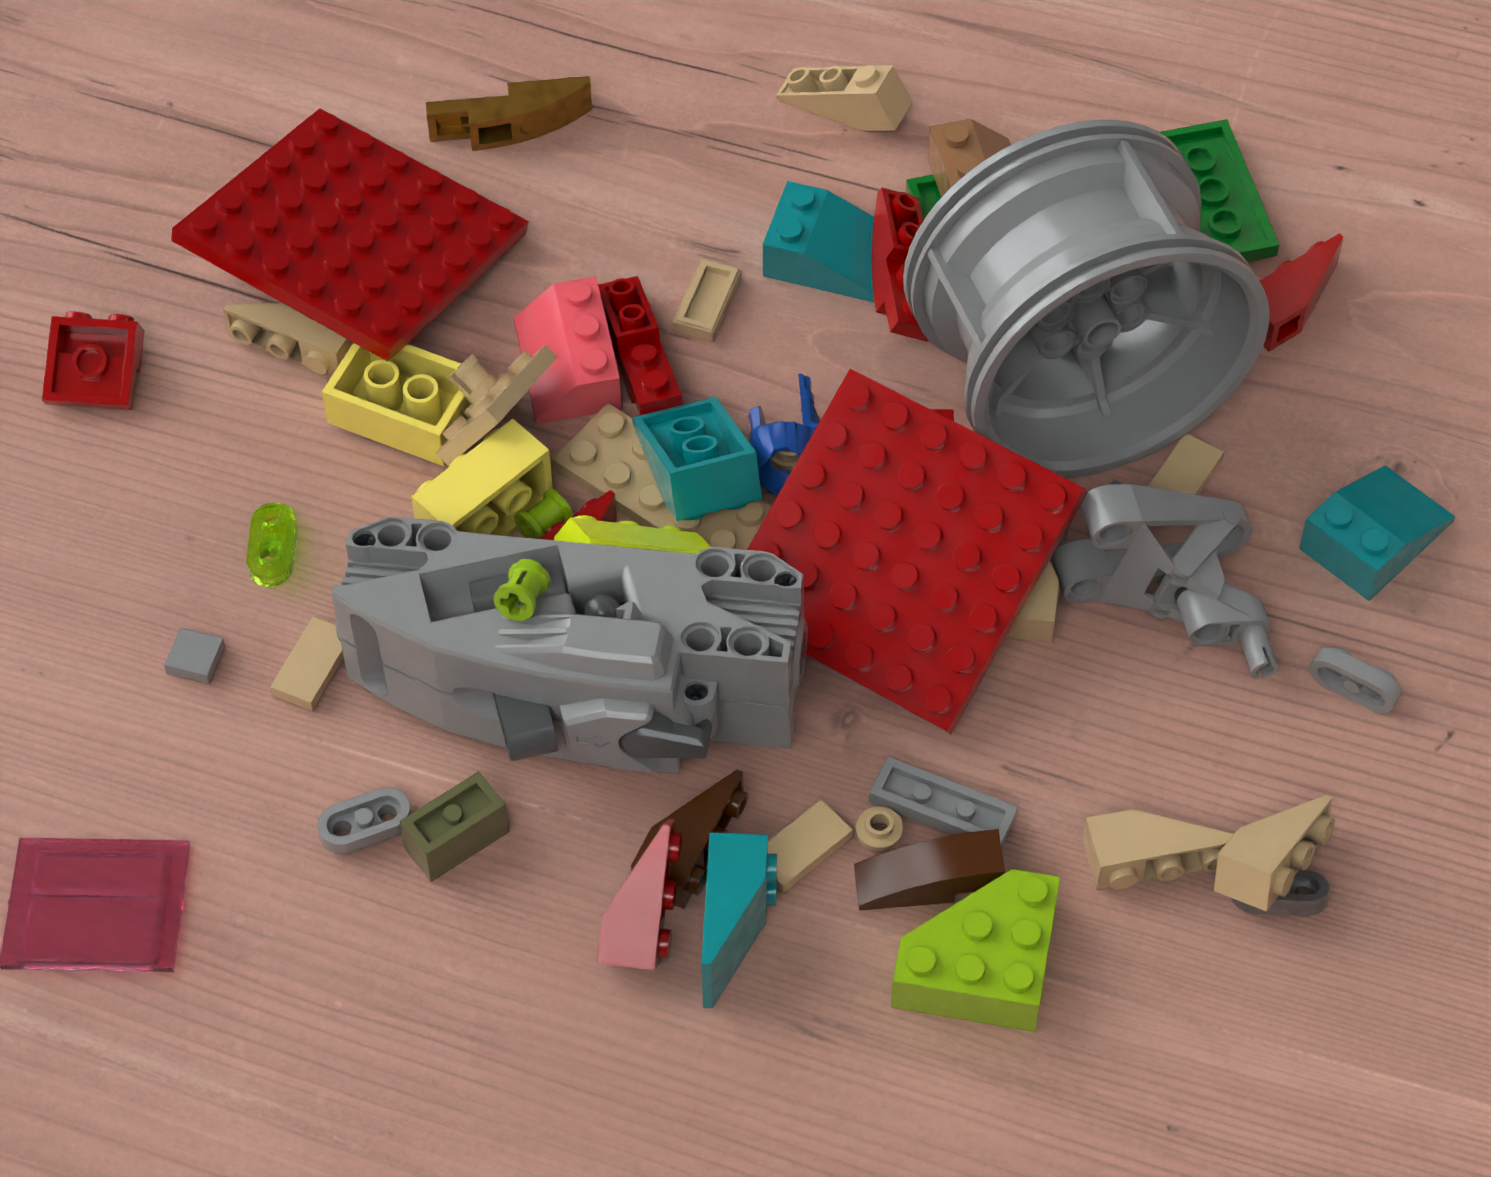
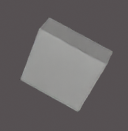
[164,628,225,684]

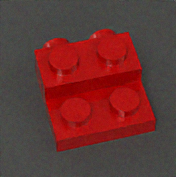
[42,311,145,410]

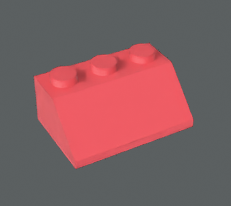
[514,277,622,424]

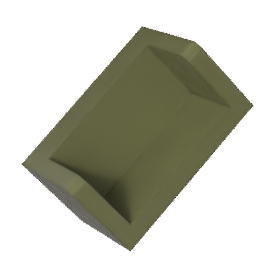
[400,771,509,882]

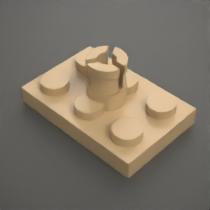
[436,344,557,466]

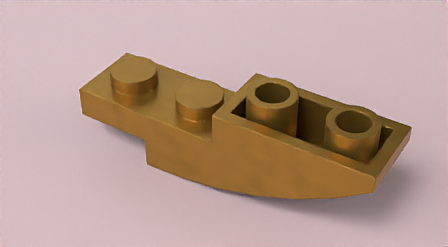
[426,76,592,151]

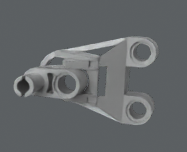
[1051,484,1280,679]

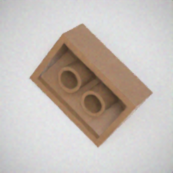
[928,119,1011,197]

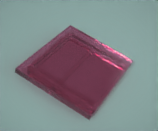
[0,838,190,972]

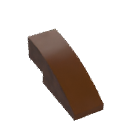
[854,829,1005,911]

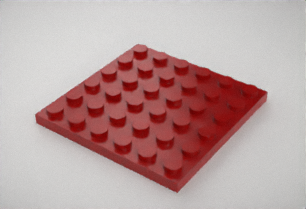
[171,108,529,362]
[747,369,1088,734]

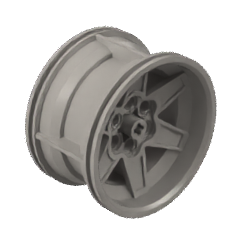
[903,120,1270,478]

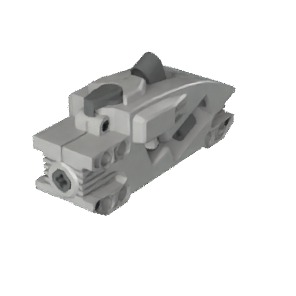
[332,517,808,774]

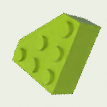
[891,869,1060,1032]

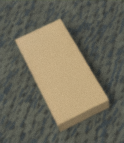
[673,258,742,342]
[1148,433,1224,495]
[270,616,344,711]
[768,799,853,894]

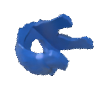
[748,374,820,496]

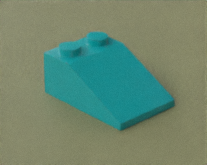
[763,181,875,303]
[632,397,762,521]
[1299,465,1455,601]
[701,832,777,1008]

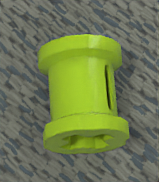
[514,489,574,539]
[493,559,551,621]

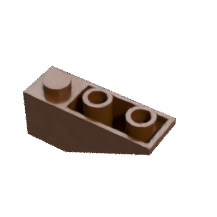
[631,769,748,909]

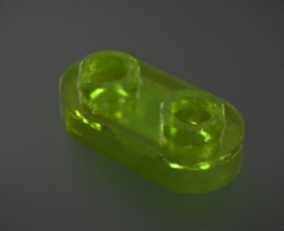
[246,503,297,587]

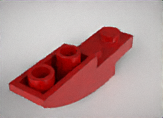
[871,187,929,342]
[598,276,683,415]

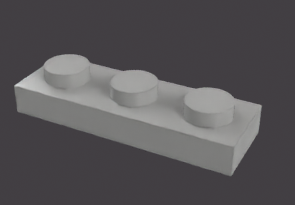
[869,756,1019,848]

